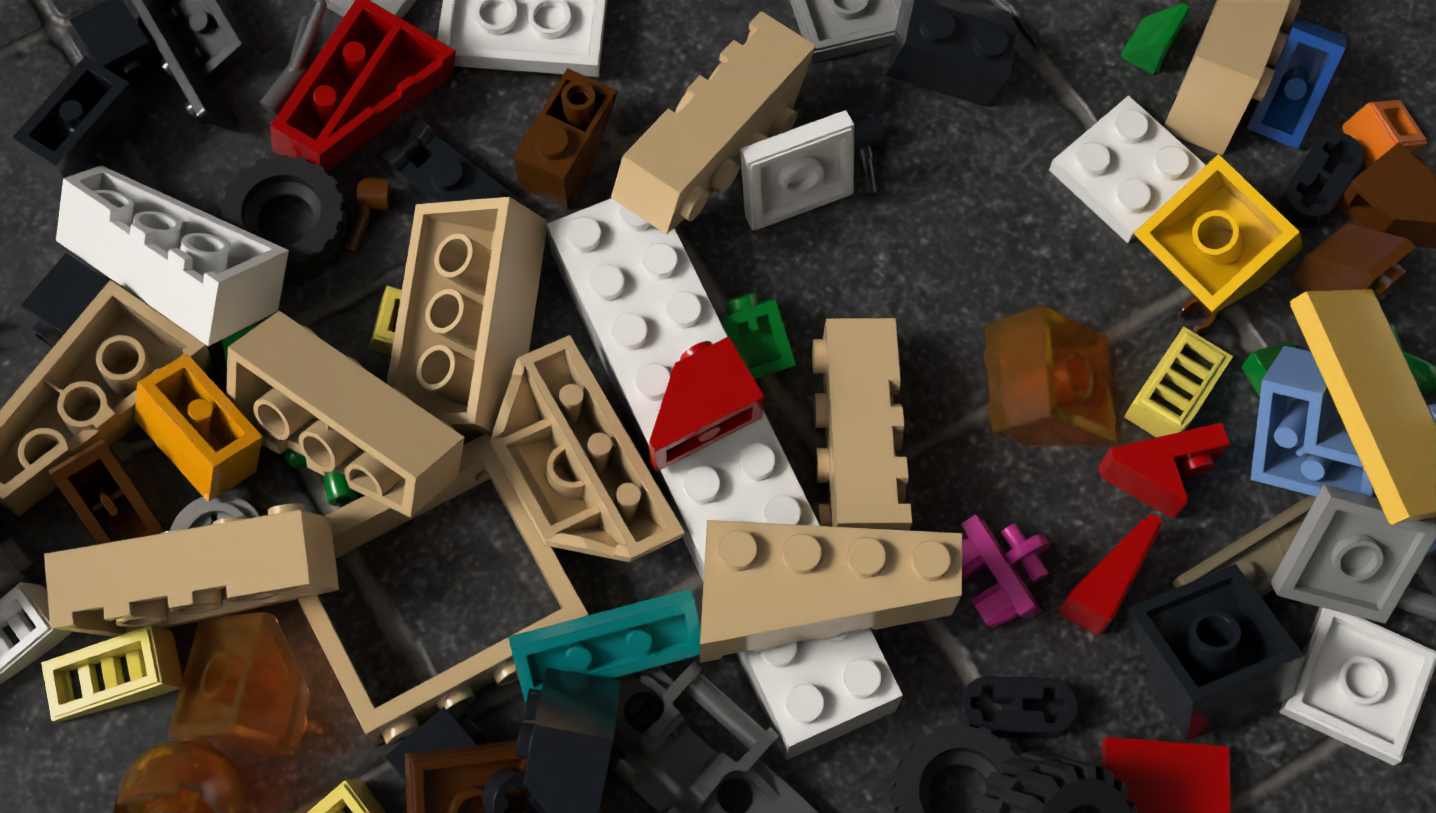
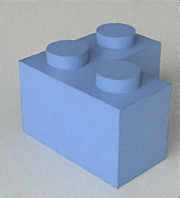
[1250,346,1377,498]

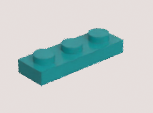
[509,589,701,702]

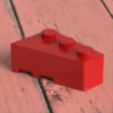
[270,0,456,173]

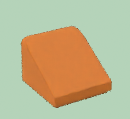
[1342,100,1427,168]

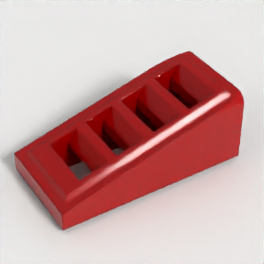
[1059,513,1163,635]

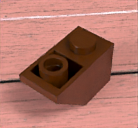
[514,68,617,210]
[1336,142,1436,249]
[1291,223,1416,305]

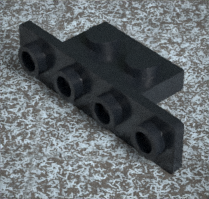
[131,0,255,131]

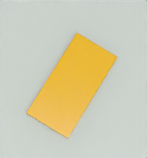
[1290,289,1436,525]

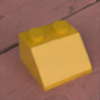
[1134,154,1303,314]

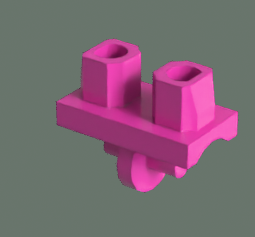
[961,514,1050,628]

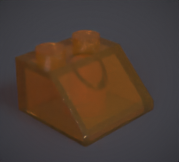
[984,305,1118,447]

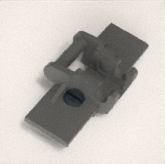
[611,660,819,813]

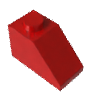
[649,336,764,472]

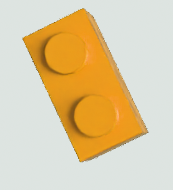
[134,353,263,503]

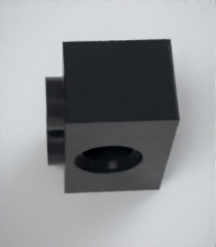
[12,55,147,188]

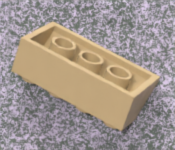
[386,197,548,442]

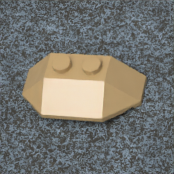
[489,335,685,562]

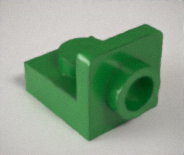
[717,292,796,379]

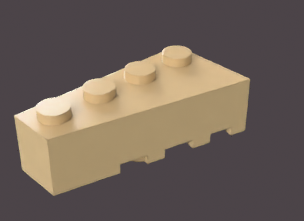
[226,311,464,518]

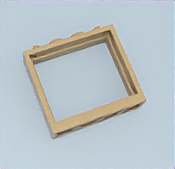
[298,433,588,746]

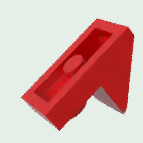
[1098,423,1230,518]

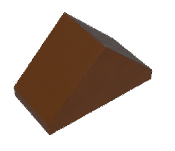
[48,439,165,544]

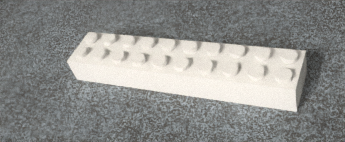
[547,198,903,761]

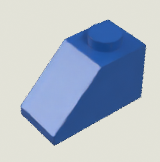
[1247,17,1346,149]

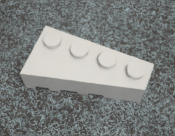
[56,166,289,346]

